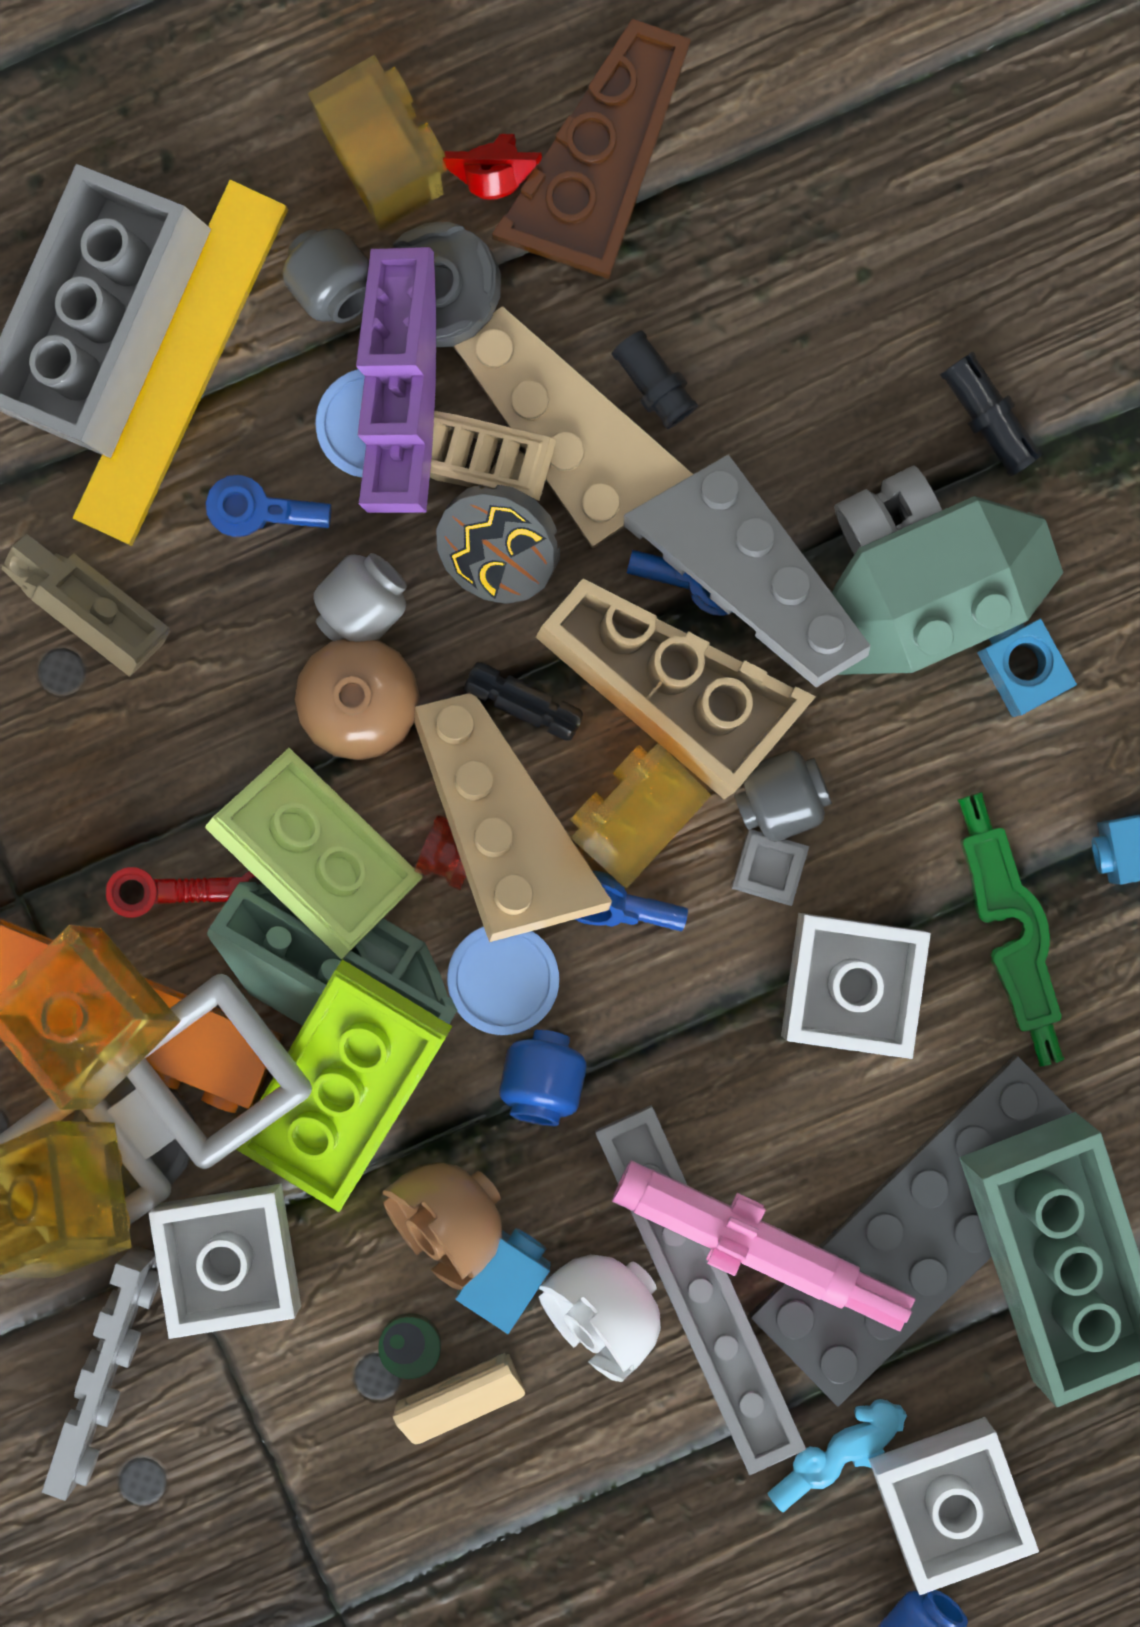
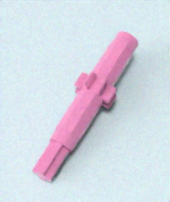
[612,1160,915,1332]

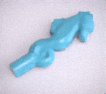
[767,1399,907,1512]

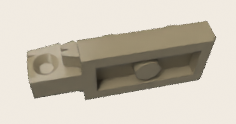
[1,534,171,677]

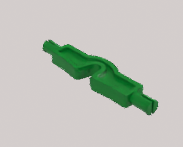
[957,792,1065,1067]

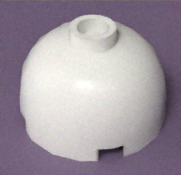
[539,1254,661,1382]

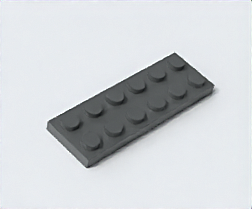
[749,1055,1073,1407]

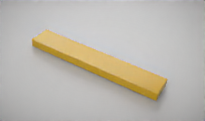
[73,180,288,546]

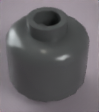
[282,229,369,323]
[734,750,832,842]

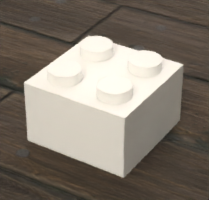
[781,913,931,1059]
[149,1183,301,1339]
[869,1417,1039,1595]

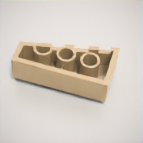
[536,578,816,799]

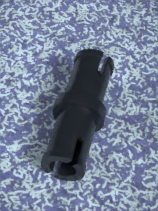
[940,351,1043,477]

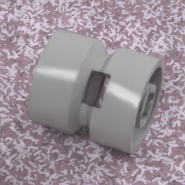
[834,465,942,554]

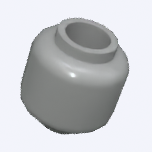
[313,553,407,642]

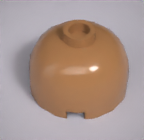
[294,638,420,761]
[382,1162,502,1290]

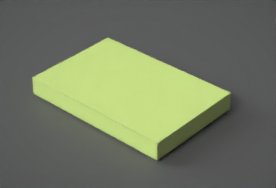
[205,748,423,960]

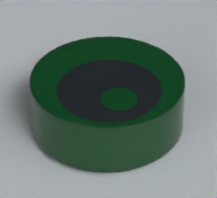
[378,1313,441,1379]

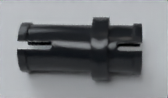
[611,330,698,429]

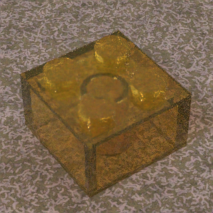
[308,55,447,230]
[0,925,181,1110]
[0,1121,132,1279]

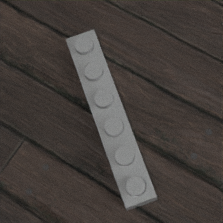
[595,1105,806,1475]

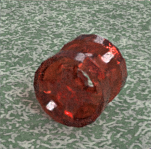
[414,815,467,890]

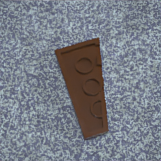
[492,19,691,279]

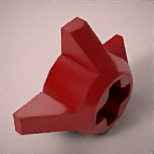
[439,134,542,200]

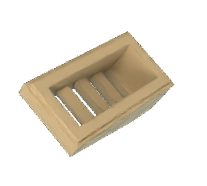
[430,411,557,501]

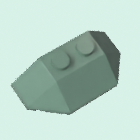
[832,496,1063,675]
[207,882,457,1026]

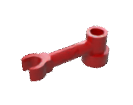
[106,867,256,918]

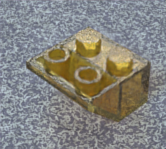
[570,743,712,889]

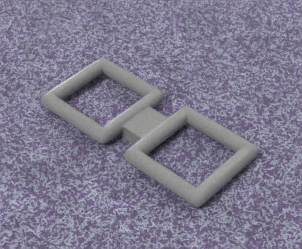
[0,974,312,1266]

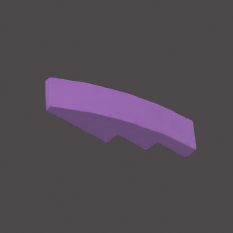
[356,247,436,513]

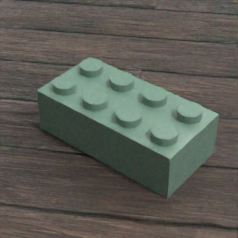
[959,1112,1140,1407]

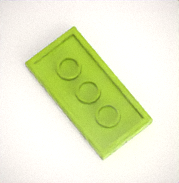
[236,959,453,1212]

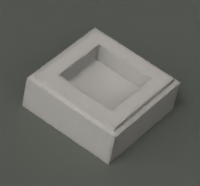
[731,829,809,906]

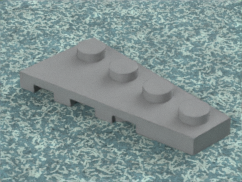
[624,454,871,687]
[42,1245,160,1501]

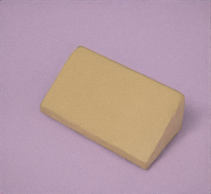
[393,1353,525,1444]

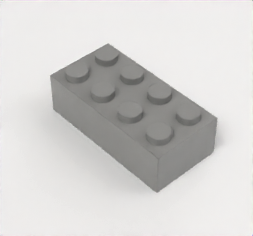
[0,164,211,458]

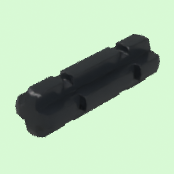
[465,662,583,741]

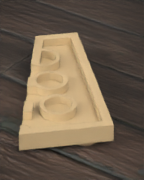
[453,306,693,549]
[414,693,612,942]

